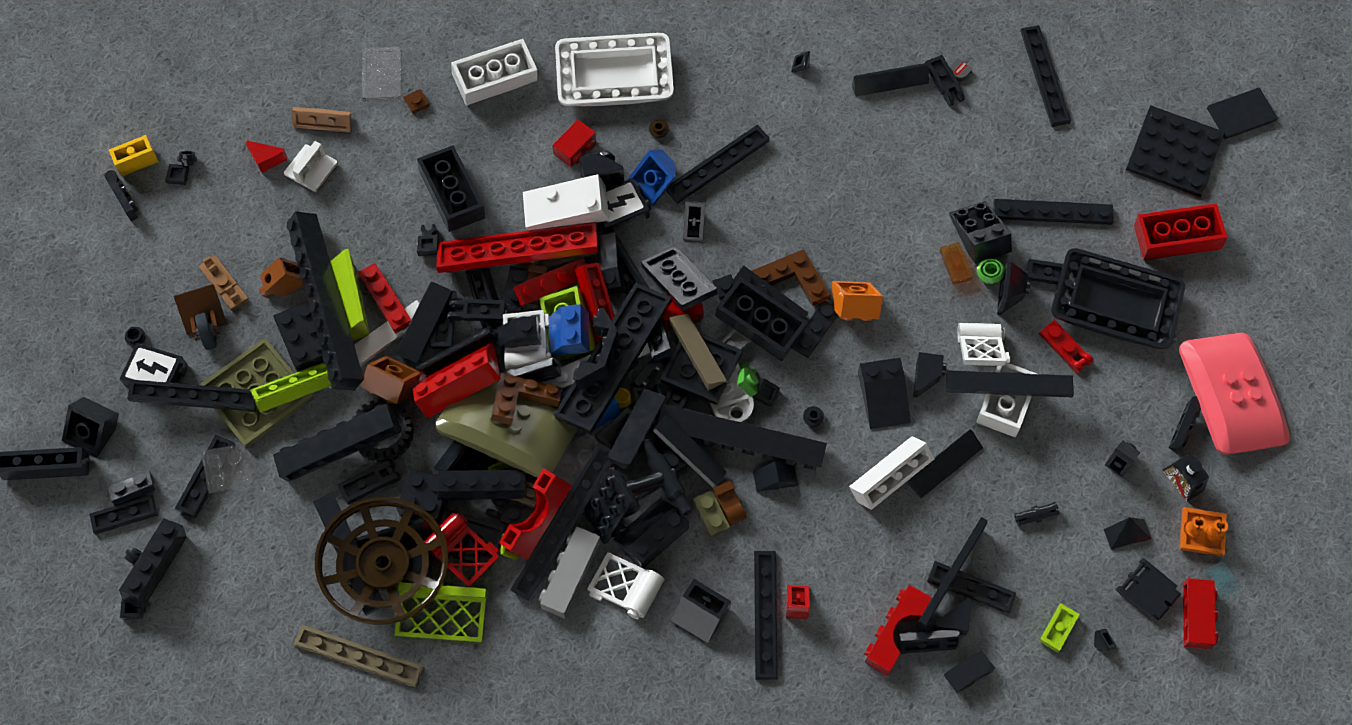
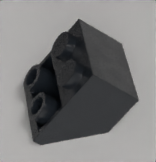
[671,579,731,644]

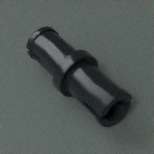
[1014,502,1060,526]

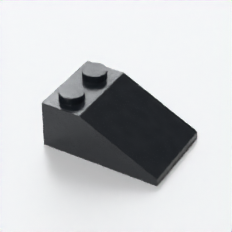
[858,358,911,429]

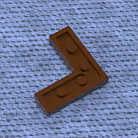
[751,249,831,306]
[491,373,562,425]

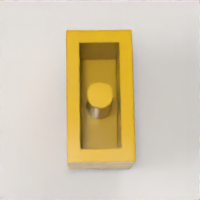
[109,135,159,177]

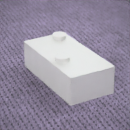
[451,39,537,105]
[523,174,609,230]

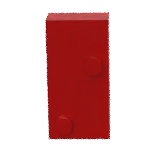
[1134,203,1227,261]

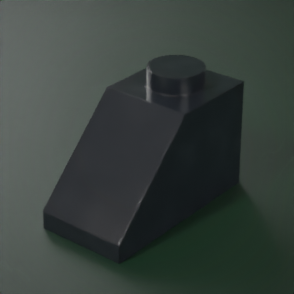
[498,316,541,348]
[913,352,947,397]
[1105,440,1141,477]

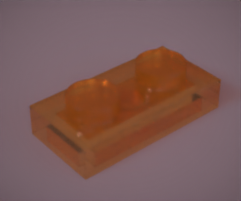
[939,242,973,285]

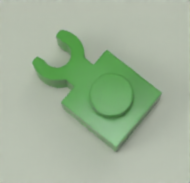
[737,361,758,397]

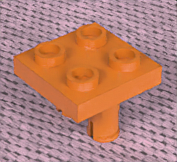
[1179,507,1228,557]

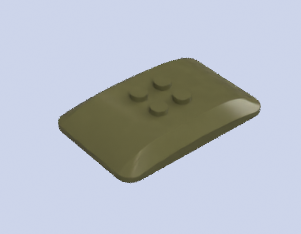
[435,380,578,478]

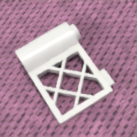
[503,310,552,371]
[957,323,1010,366]
[587,552,665,620]

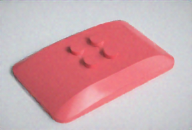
[1179,333,1290,455]

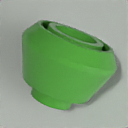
[977,259,1005,285]

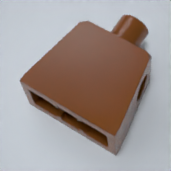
[259,257,304,298]

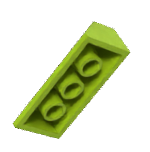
[330,249,370,341]

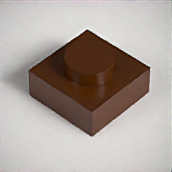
[403,89,430,114]

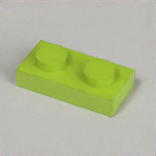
[1039,603,1080,652]

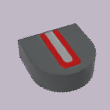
[950,58,973,81]

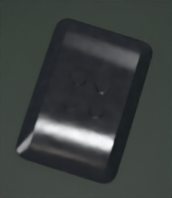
[1051,248,1185,349]

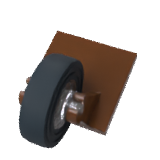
[173,284,227,350]

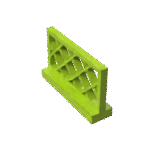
[395,583,488,642]

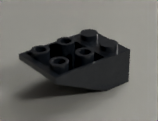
[949,201,1012,264]

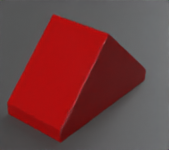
[246,140,288,173]
[785,585,810,619]

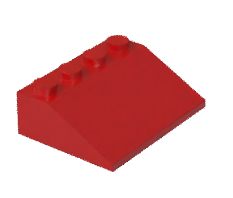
[413,341,501,418]

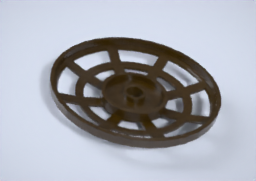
[315,497,448,625]

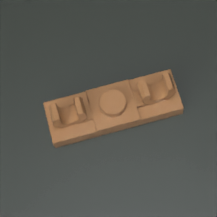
[292,107,352,132]
[199,255,249,311]

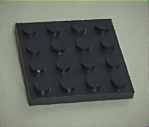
[1126,105,1224,197]

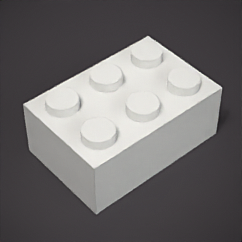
[976,363,1036,437]

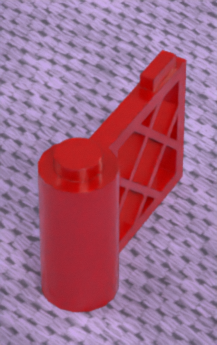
[424,512,499,587]

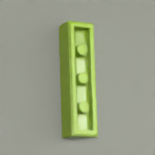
[251,362,331,412]

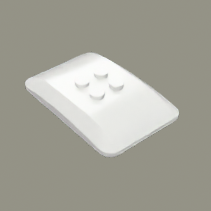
[555,33,674,106]

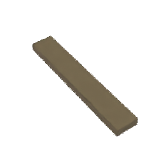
[293,624,425,688]

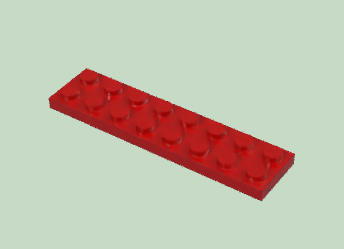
[436,222,598,273]

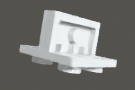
[284,141,338,192]

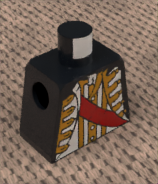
[1162,453,1209,502]

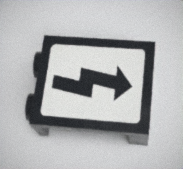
[600,178,651,234]
[119,343,187,387]

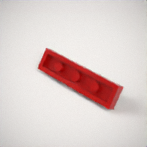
[513,257,586,306]
[357,263,411,334]

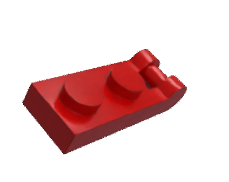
[1039,320,1094,374]

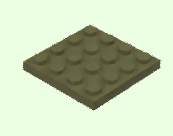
[199,338,314,448]

